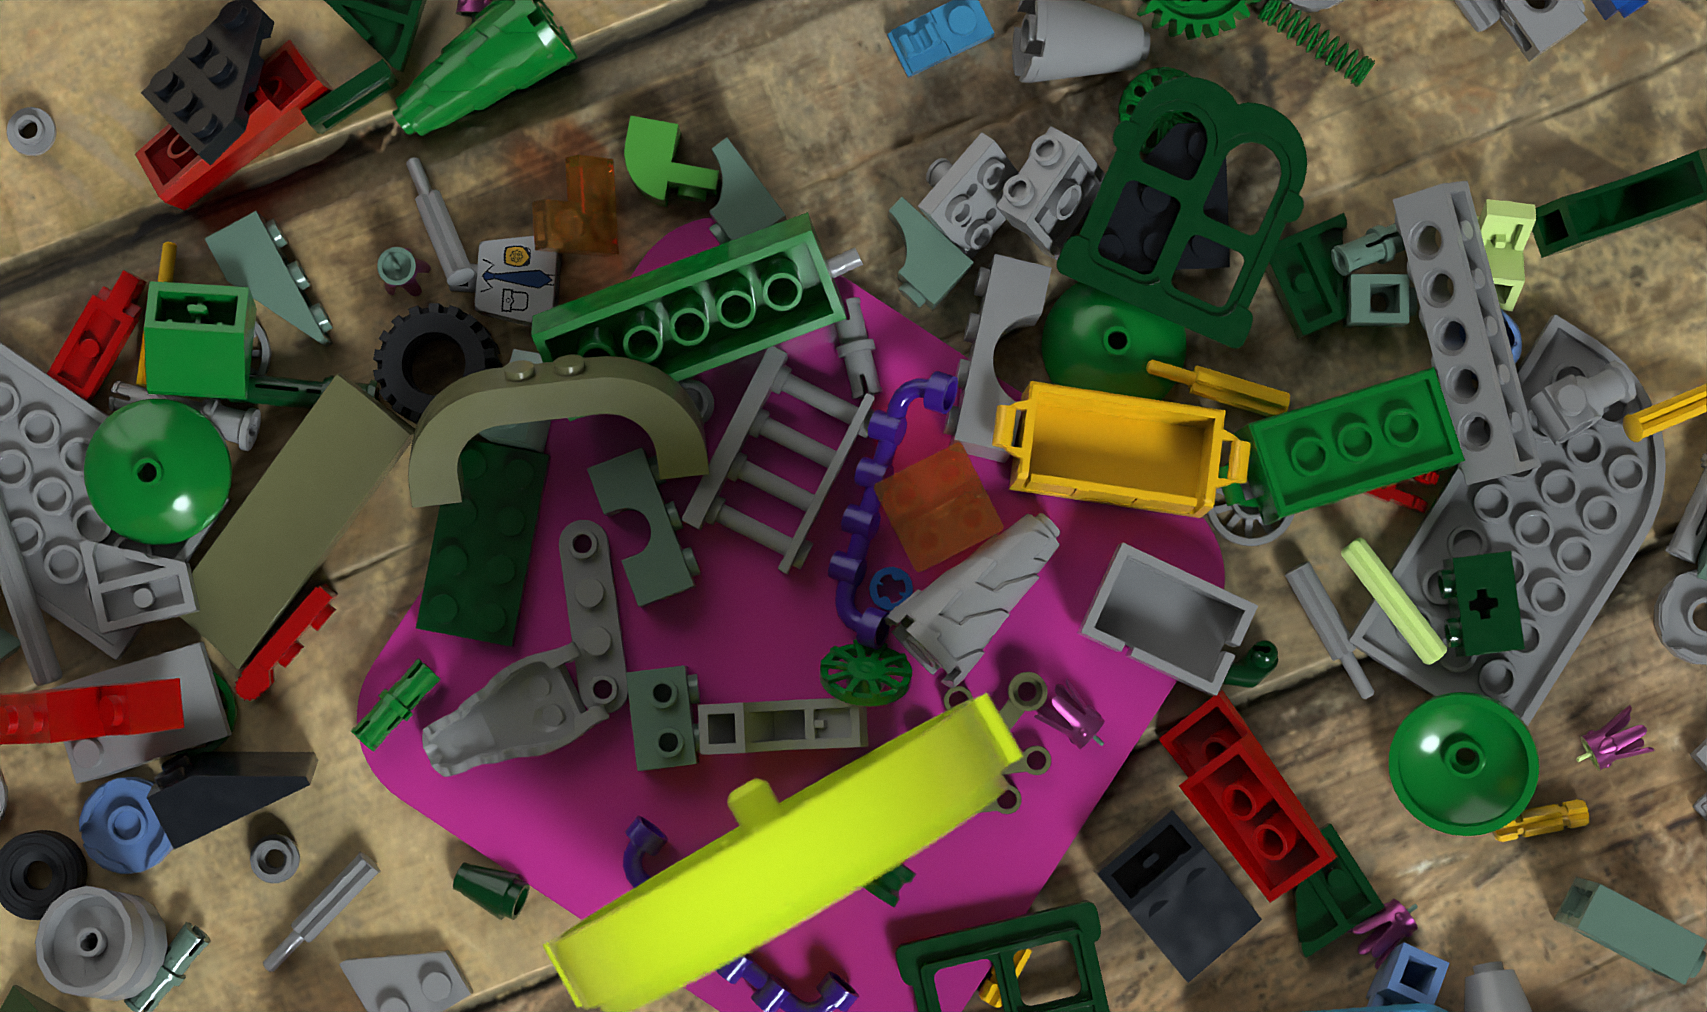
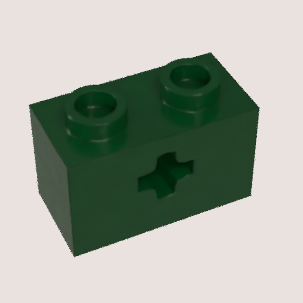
[1437,551,1525,657]

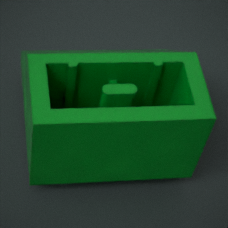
[144,281,257,400]

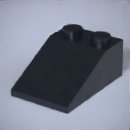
[146,751,318,850]

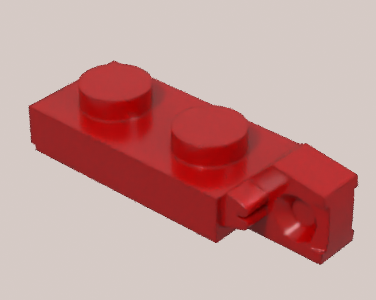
[47,270,147,403]

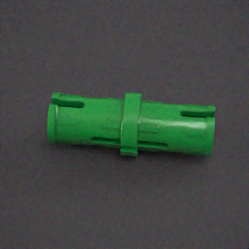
[351,658,441,752]

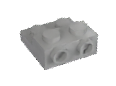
[996,126,1105,261]

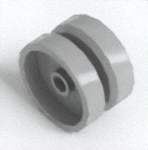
[35,886,168,1001]

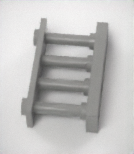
[681,346,876,574]

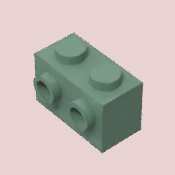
[626,665,701,771]

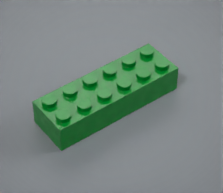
[531,212,846,422]

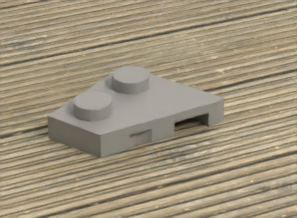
[339,950,473,1012]

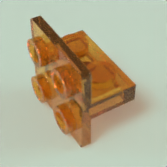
[874,442,1003,572]

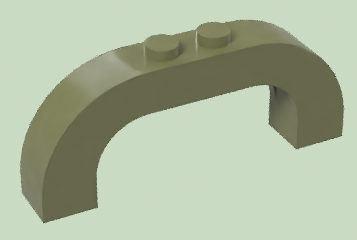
[408,355,709,508]

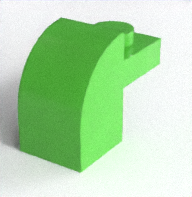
[624,115,721,208]

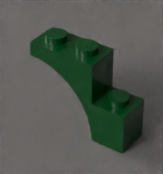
[1532,148,1707,258]

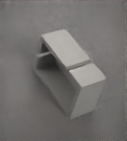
[1077,542,1258,696]

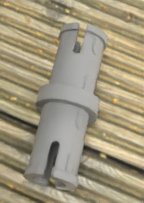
[835,297,883,399]

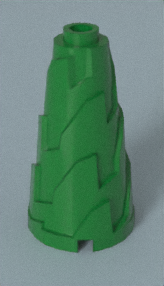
[392,0,578,136]

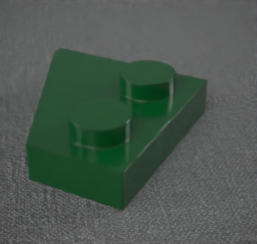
[324,0,427,73]
[1266,213,1347,339]
[1292,823,1385,958]

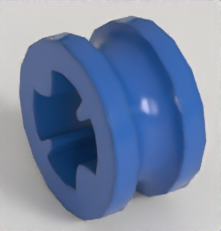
[869,567,913,611]

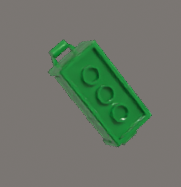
[1218,367,1465,525]

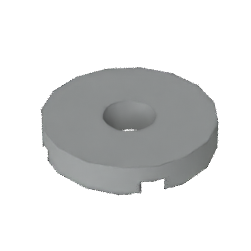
[1654,569,1707,665]

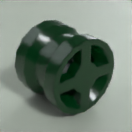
[862,862,916,907]

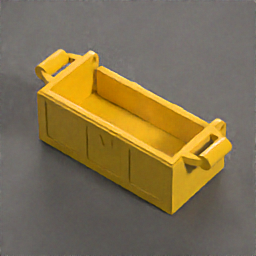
[992,381,1251,518]

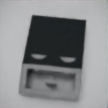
[1093,807,1262,983]

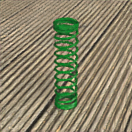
[1257,0,1375,87]

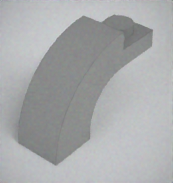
[698,698,868,755]

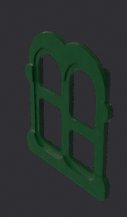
[1056,77,1307,349]
[895,900,1110,1012]

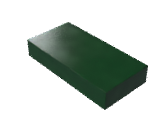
[301,59,399,134]

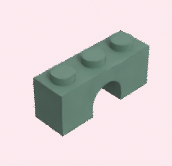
[587,448,701,608]

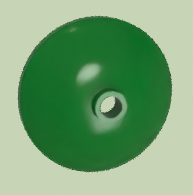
[1041,282,1187,400]
[84,399,232,545]
[1388,692,1540,836]

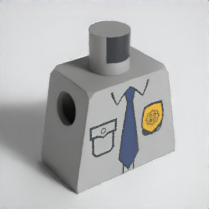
[449,234,563,327]

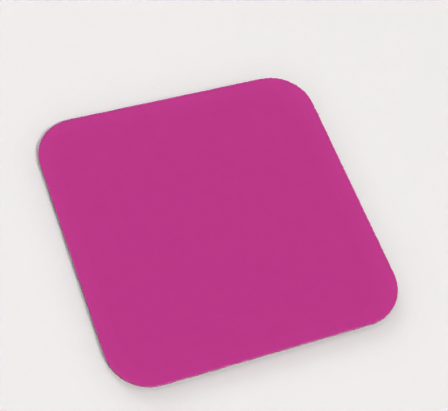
[357,217,1225,1012]

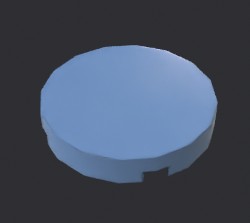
[79,776,173,874]

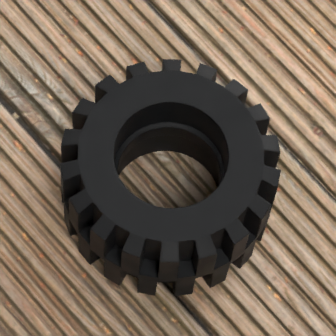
[373,303,503,424]

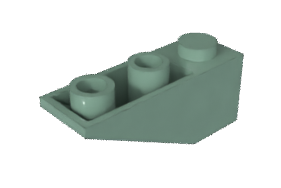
[204,211,333,347]

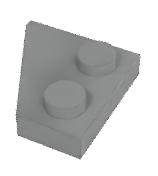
[79,540,200,635]

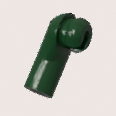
[1223,640,1278,688]

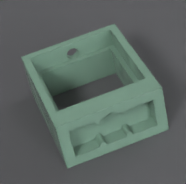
[1554,877,1707,985]

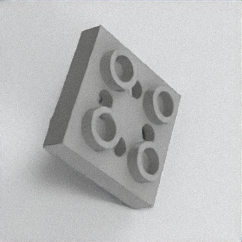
[918,132,1019,260]

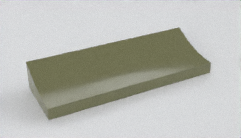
[179,373,415,669]

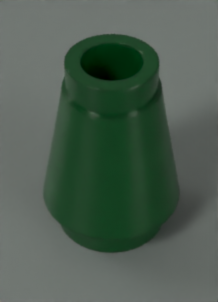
[453,862,530,920]

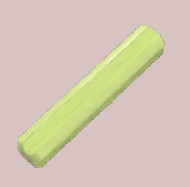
[1341,537,1447,665]

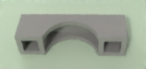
[943,254,1052,463]

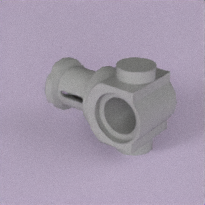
[1530,360,1636,446]

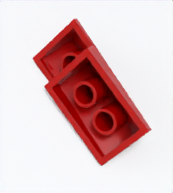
[135,39,334,210]
[1158,690,1337,903]

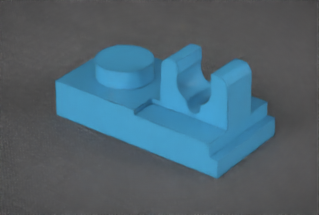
[887,0,994,78]

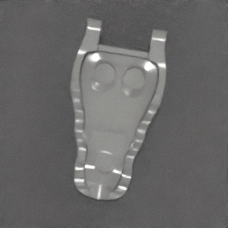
[422,642,609,777]

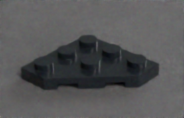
[141,0,275,166]
[1082,123,1230,272]

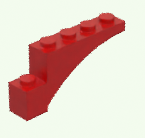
[0,678,185,745]

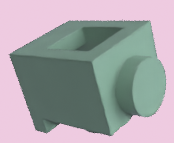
[1343,274,1417,328]

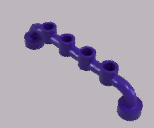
[828,371,958,650]
[623,816,859,1012]

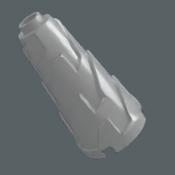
[884,513,1060,688]

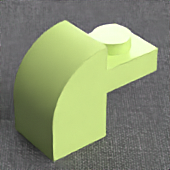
[1477,199,1536,311]

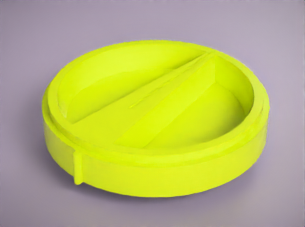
[542,692,1023,1012]

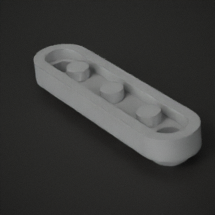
[559,520,628,713]

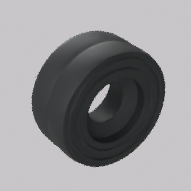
[0,830,88,920]

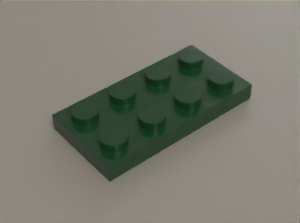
[416,440,551,647]

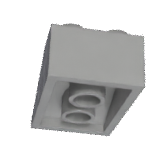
[51,642,232,784]

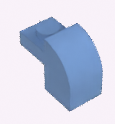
[1366,942,1450,1007]

